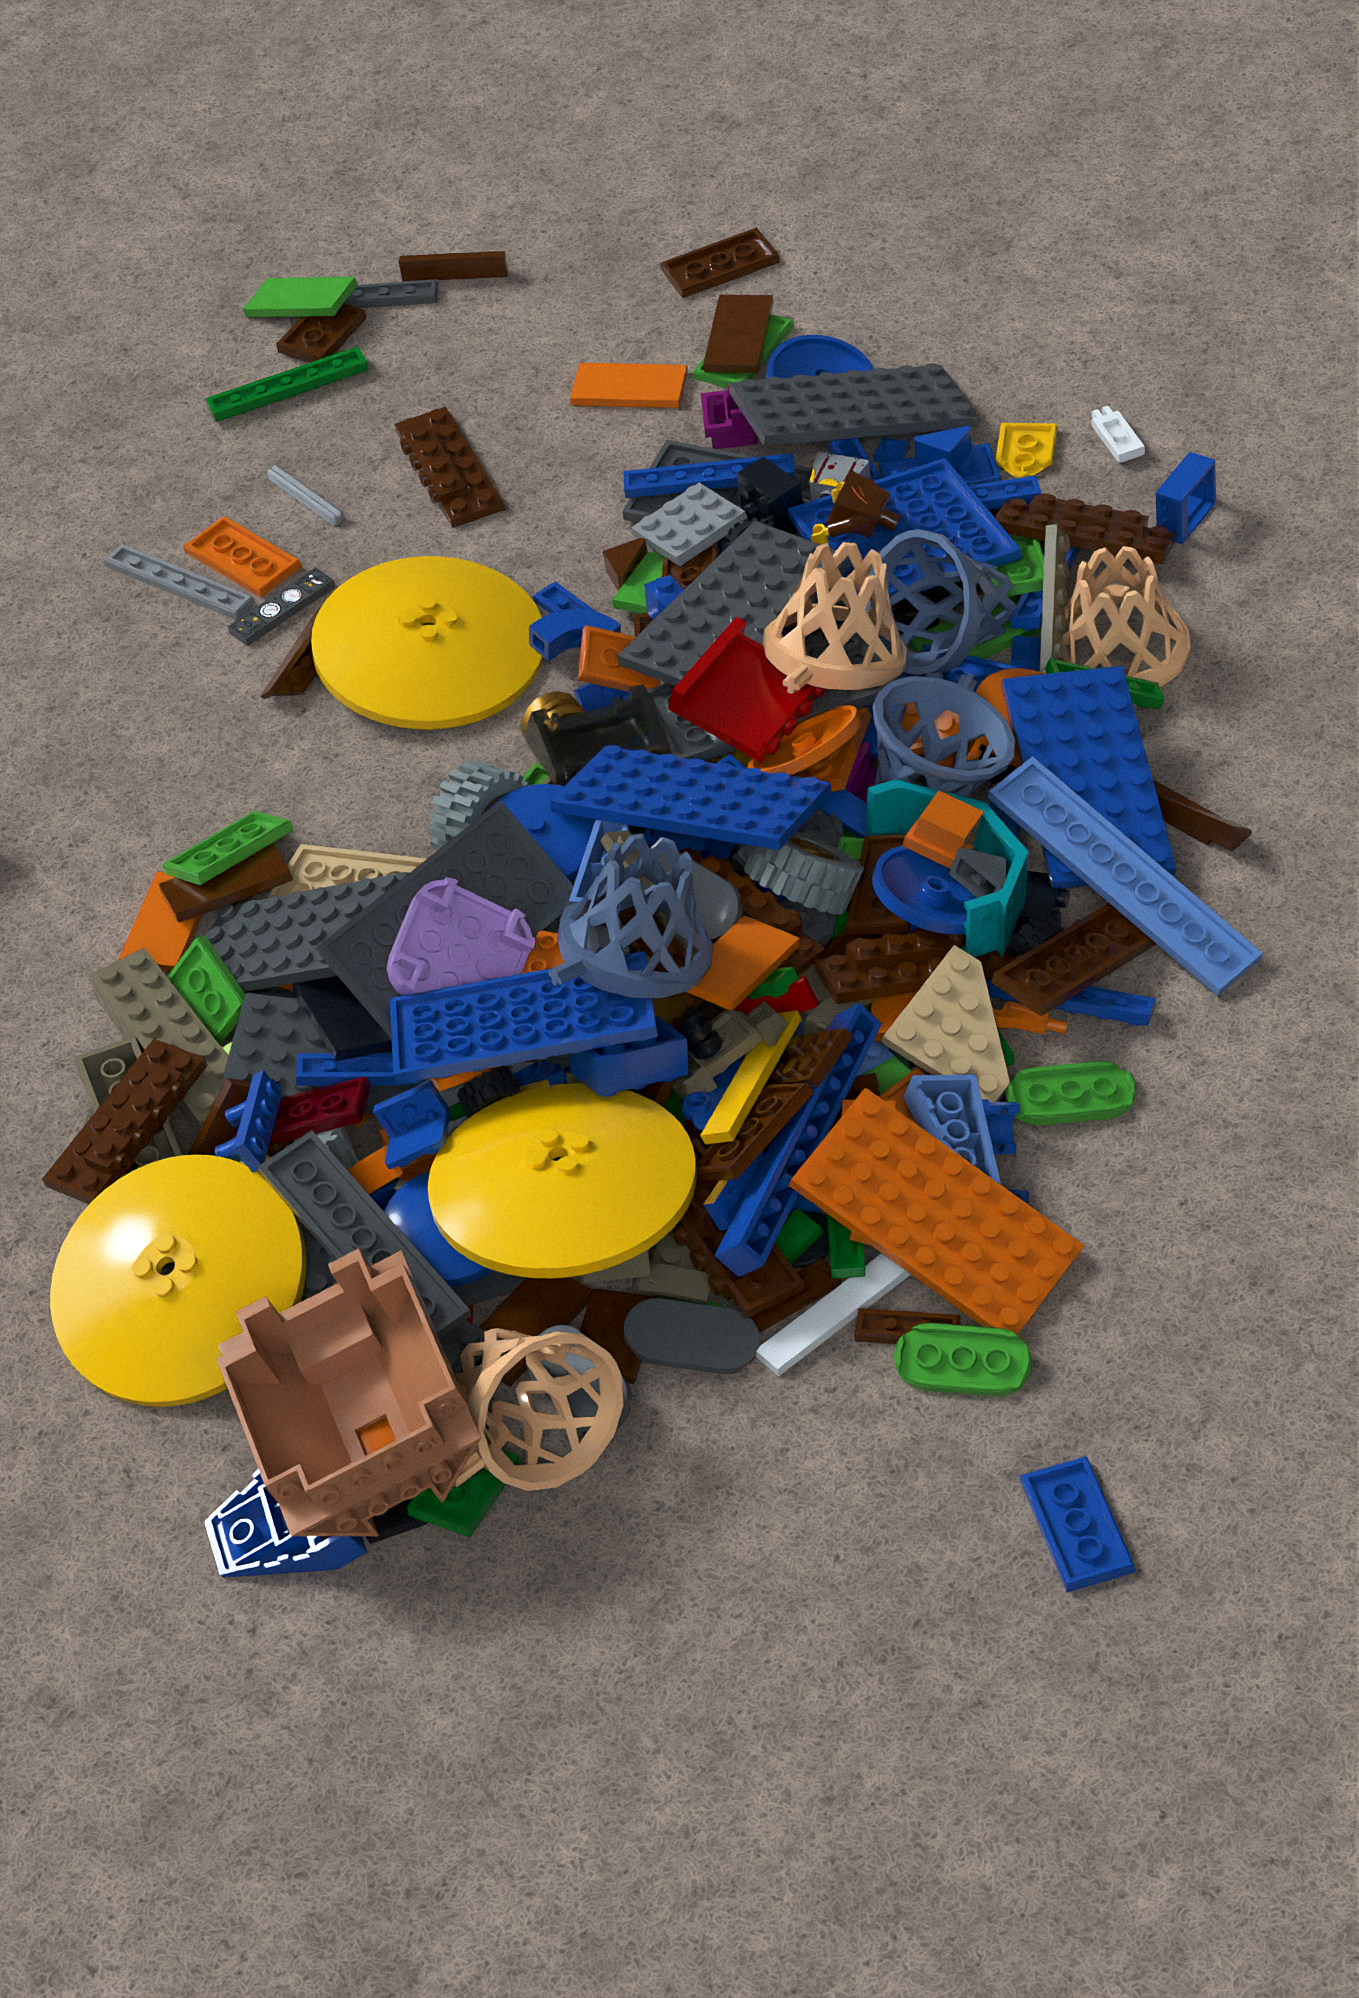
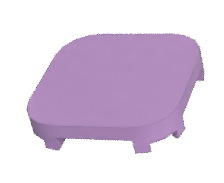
[386,877,536,996]

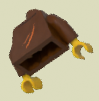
[811,470,901,545]

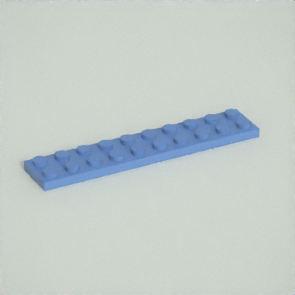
[988,756,1263,996]

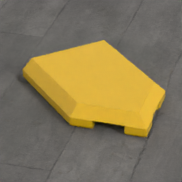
[995,423,1058,478]

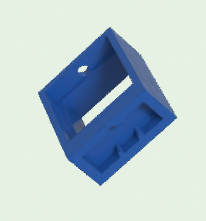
[1156,452,1216,545]

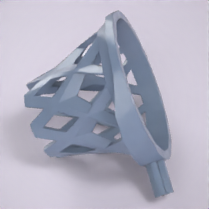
[865,529,1016,679]
[872,673,1015,797]
[548,834,712,998]

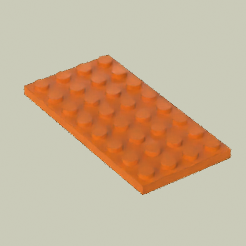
[789,1087,1085,1335]

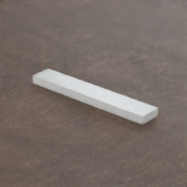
[756,1253,911,1376]

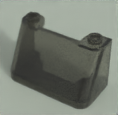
[524,684,670,786]

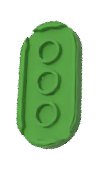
[1005,1061,1136,1125]
[894,1323,1032,1396]

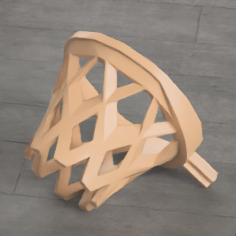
[763,542,907,694]
[1062,546,1191,687]
[454,1328,623,1491]

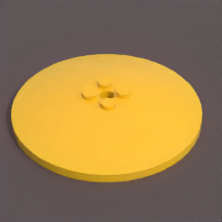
[311,556,543,730]
[428,1083,697,1278]
[50,1154,307,1407]

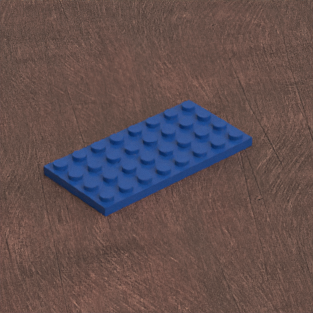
[1002,666,1176,889]
[550,745,831,850]
[389,951,658,1085]

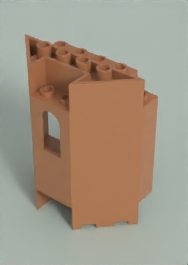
[217,1248,481,1536]

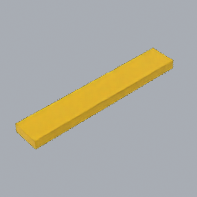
[700,1010,802,1144]

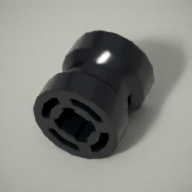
[679,1014,723,1060]

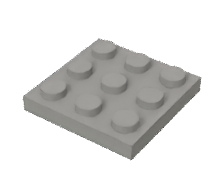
[631,483,748,566]

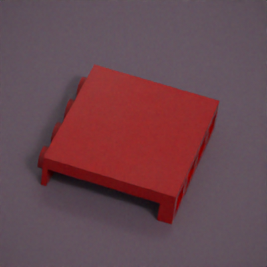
[668,616,827,763]

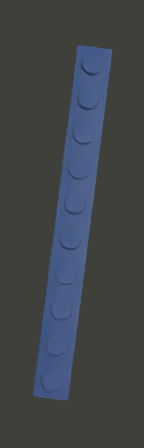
[715,1003,882,1277]

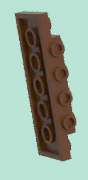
[395,406,505,528]
[995,493,1176,564]
[680,846,825,975]
[991,903,1156,1016]
[815,928,1014,1004]
[42,1039,208,1204]
[672,1138,805,1319]

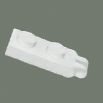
[1091,406,1145,463]

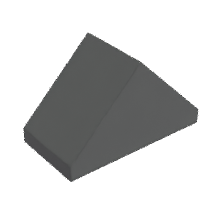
[949,848,1006,898]

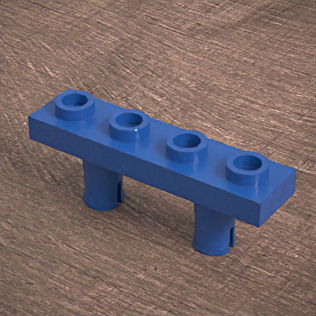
[215,1070,282,1173]

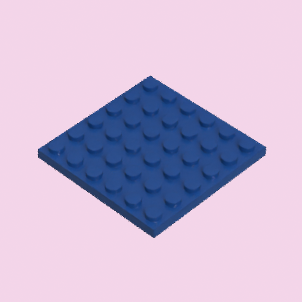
[788,458,1021,598]

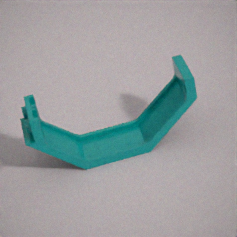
[866,779,1029,957]

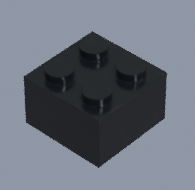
[737,456,803,534]

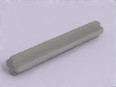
[267,465,345,526]

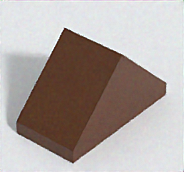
[603,538,648,591]

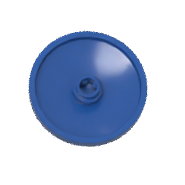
[766,335,874,379]
[488,784,596,882]
[872,846,977,934]
[384,1171,493,1287]

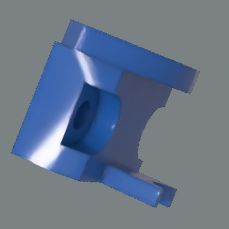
[982,1099,1020,1154]

